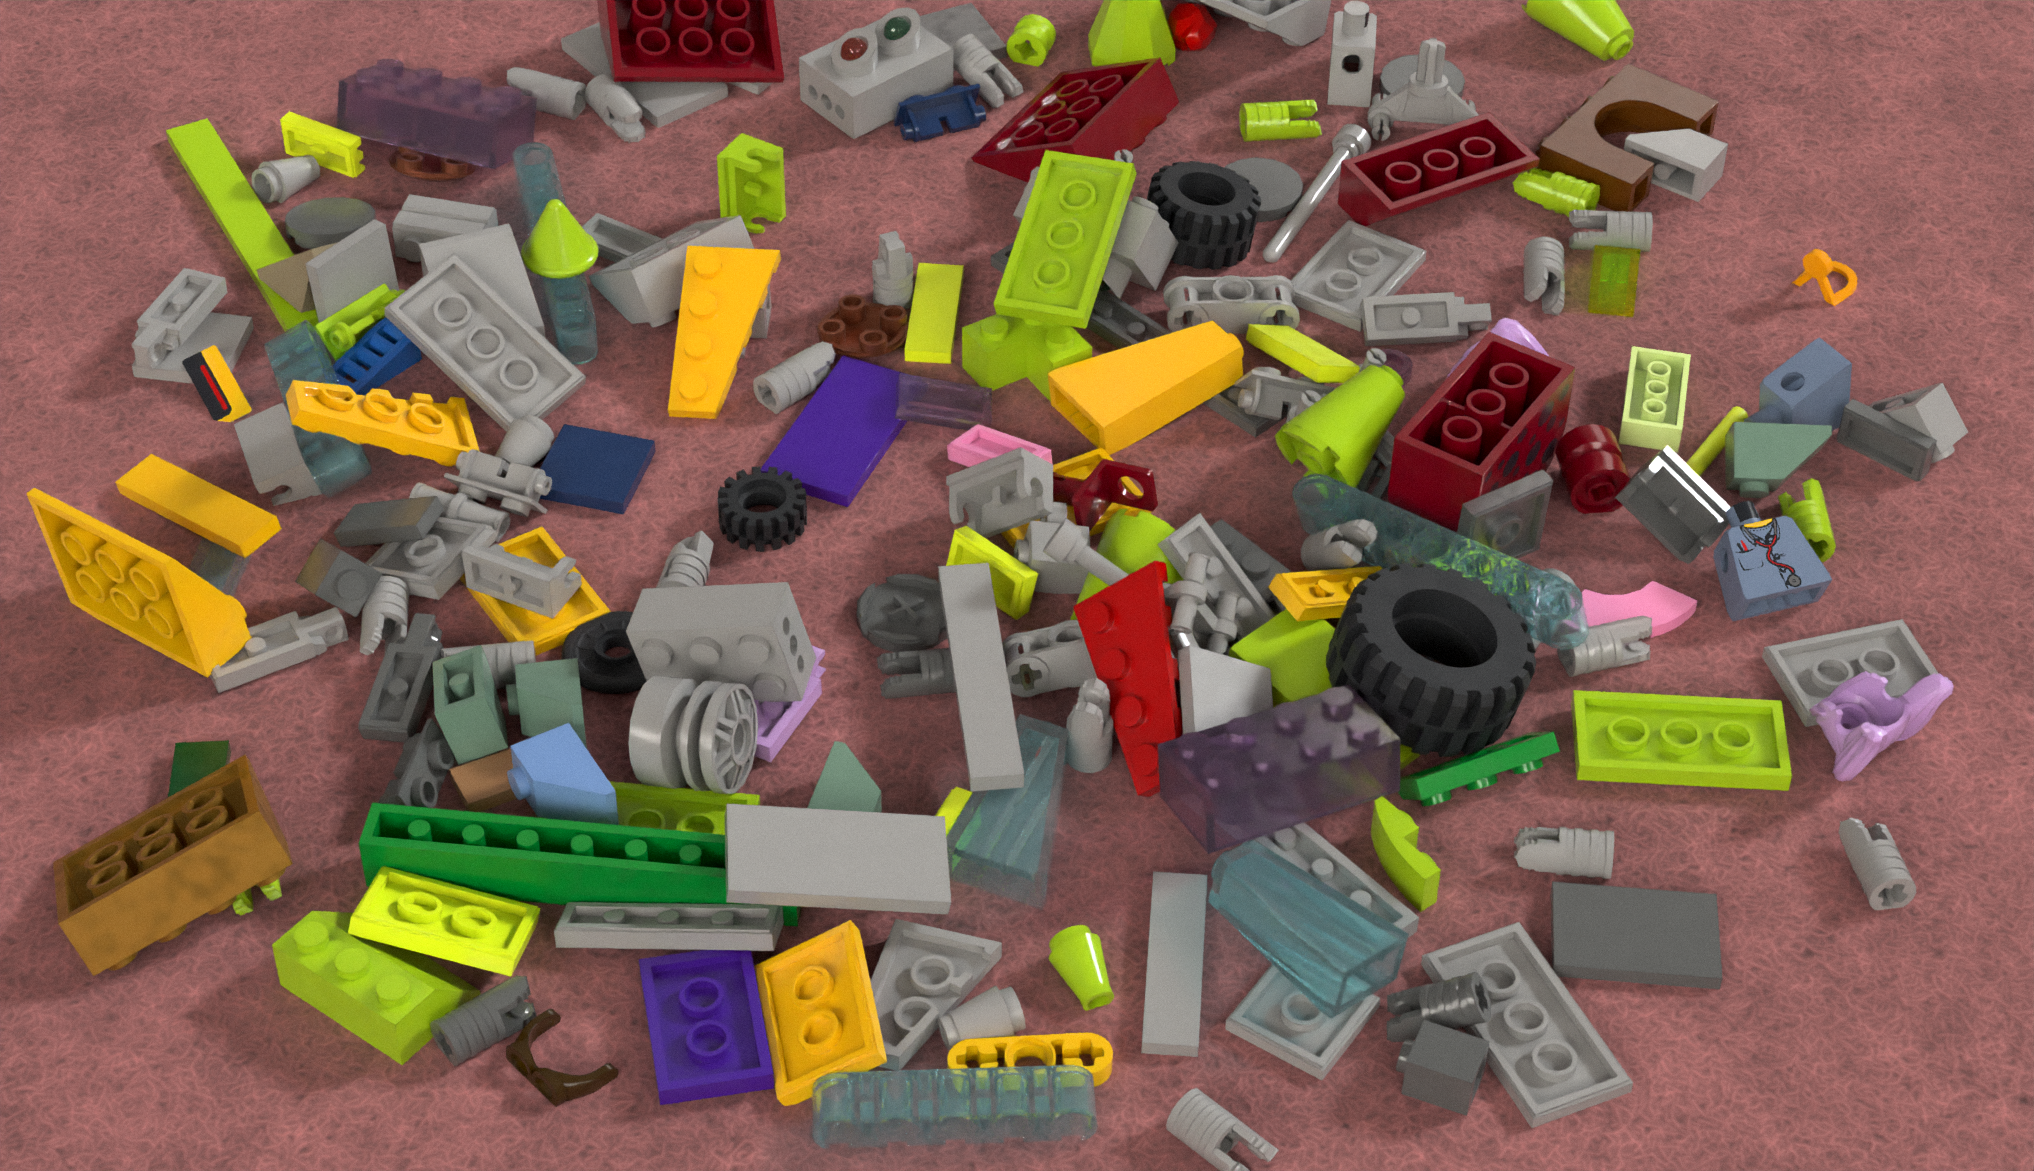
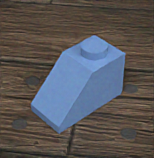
[507,723,619,825]

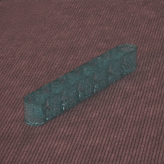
[513,142,599,365]
[1292,474,1589,650]

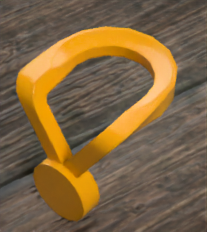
[1792,249,1857,306]

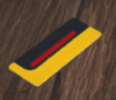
[182,345,252,422]

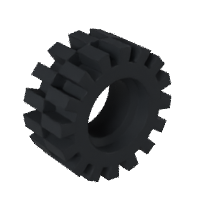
[717,466,807,552]

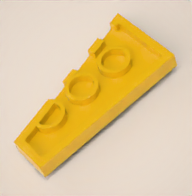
[668,246,781,419]
[286,380,480,467]

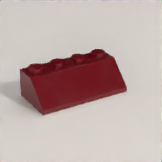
[1337,112,1540,226]

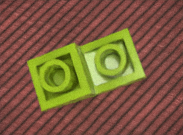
[1371,796,1441,912]

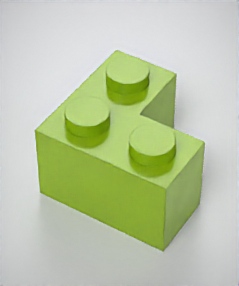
[962,314,1092,402]

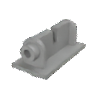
[1235,367,1336,420]
[444,449,552,517]

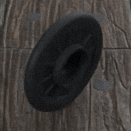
[561,611,647,694]

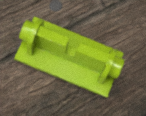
[313,283,405,362]

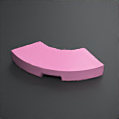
[1559,581,1697,638]

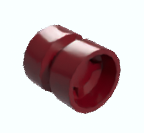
[1555,424,1631,514]

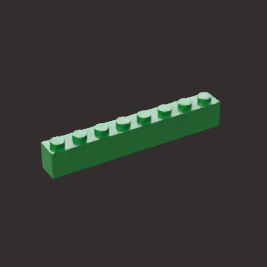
[359,803,802,927]

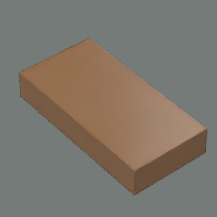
[449,748,517,812]

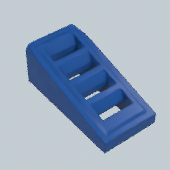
[319,317,422,395]

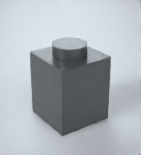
[295,538,382,617]
[1396,1020,1490,1116]

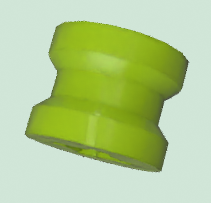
[1006,14,1056,67]

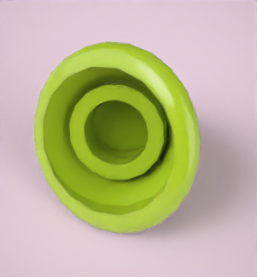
[520,199,599,279]

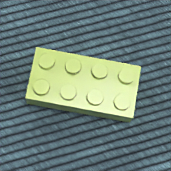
[1618,346,1691,452]

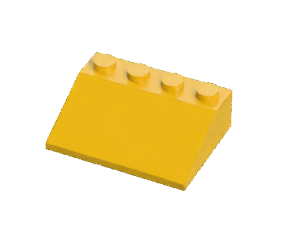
[26,488,251,678]

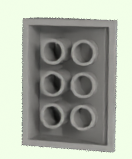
[1185,0,1331,46]

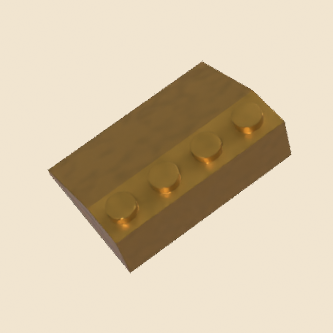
[53,754,293,976]

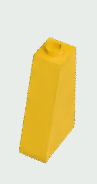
[1048,320,1244,455]

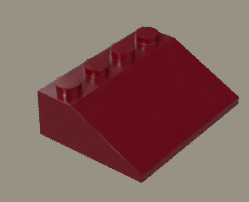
[597,0,784,83]
[971,57,1179,183]

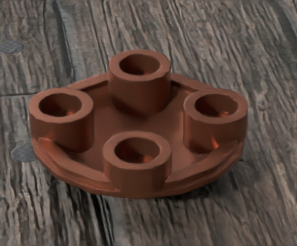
[388,138,477,181]
[817,294,908,358]

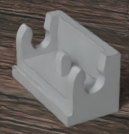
[234,402,322,506]
[946,447,1053,538]
[462,529,582,619]

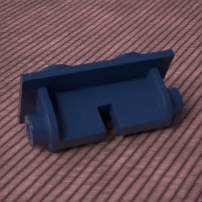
[893,84,986,143]

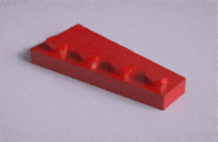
[1073,561,1191,797]

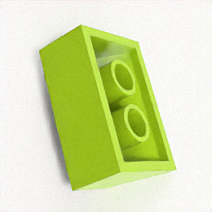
[272,911,480,1065]

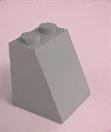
[419,224,545,337]

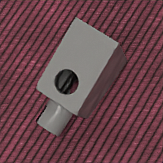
[1327,1,1377,107]

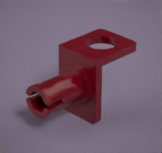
[1053,459,1158,532]

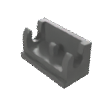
[1615,445,1730,564]

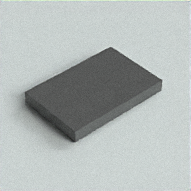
[1550,881,1722,989]

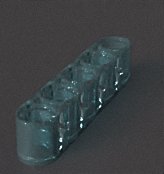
[264,320,372,498]
[812,1065,1098,1149]

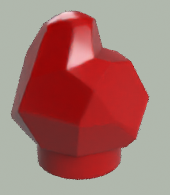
[1168,3,1218,51]

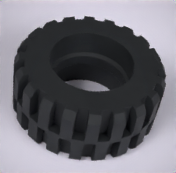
[1326,563,1536,757]

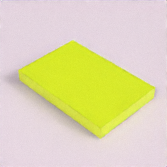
[348,866,541,977]

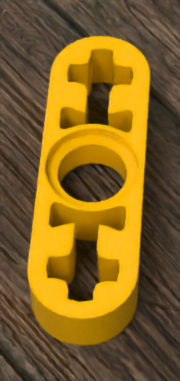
[947,1032,1113,1094]

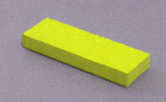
[905,263,964,364]
[1246,324,1360,383]

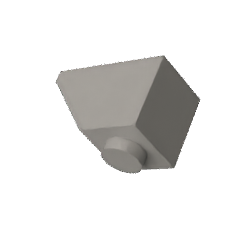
[1624,129,1728,202]
[1869,383,1968,463]

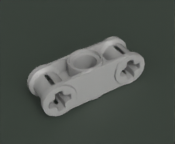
[1163,275,1300,334]
[1002,620,1097,697]

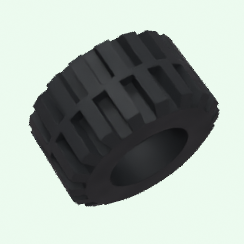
[1147,161,1261,270]

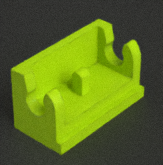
[717,133,786,233]

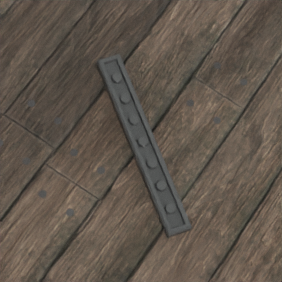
[991,242,1288,438]

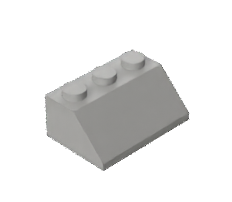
[589,215,755,327]

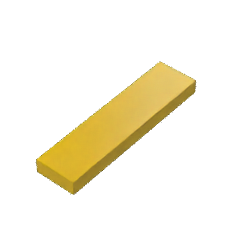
[115,454,282,558]

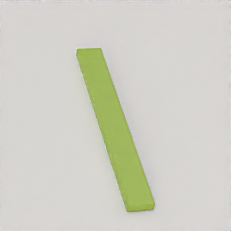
[166,118,319,338]

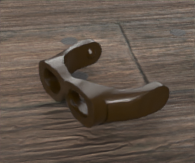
[506,1009,618,1107]

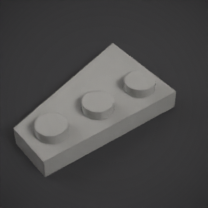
[870,919,1002,1071]

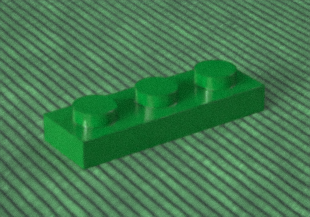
[1394,731,1560,807]

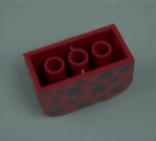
[1388,332,1575,535]

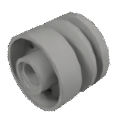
[628,676,758,794]

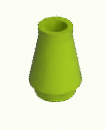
[1049,925,1114,1011]

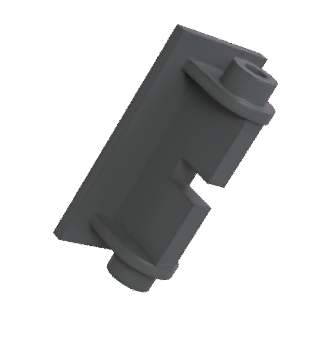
[378,719,454,808]

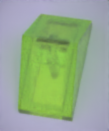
[1587,245,1641,317]

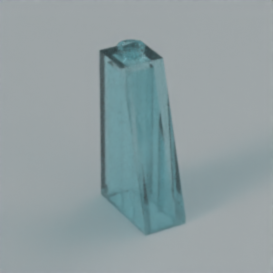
[946,714,1069,910]
[1208,839,1409,1019]

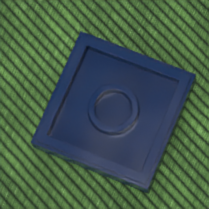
[540,424,656,514]

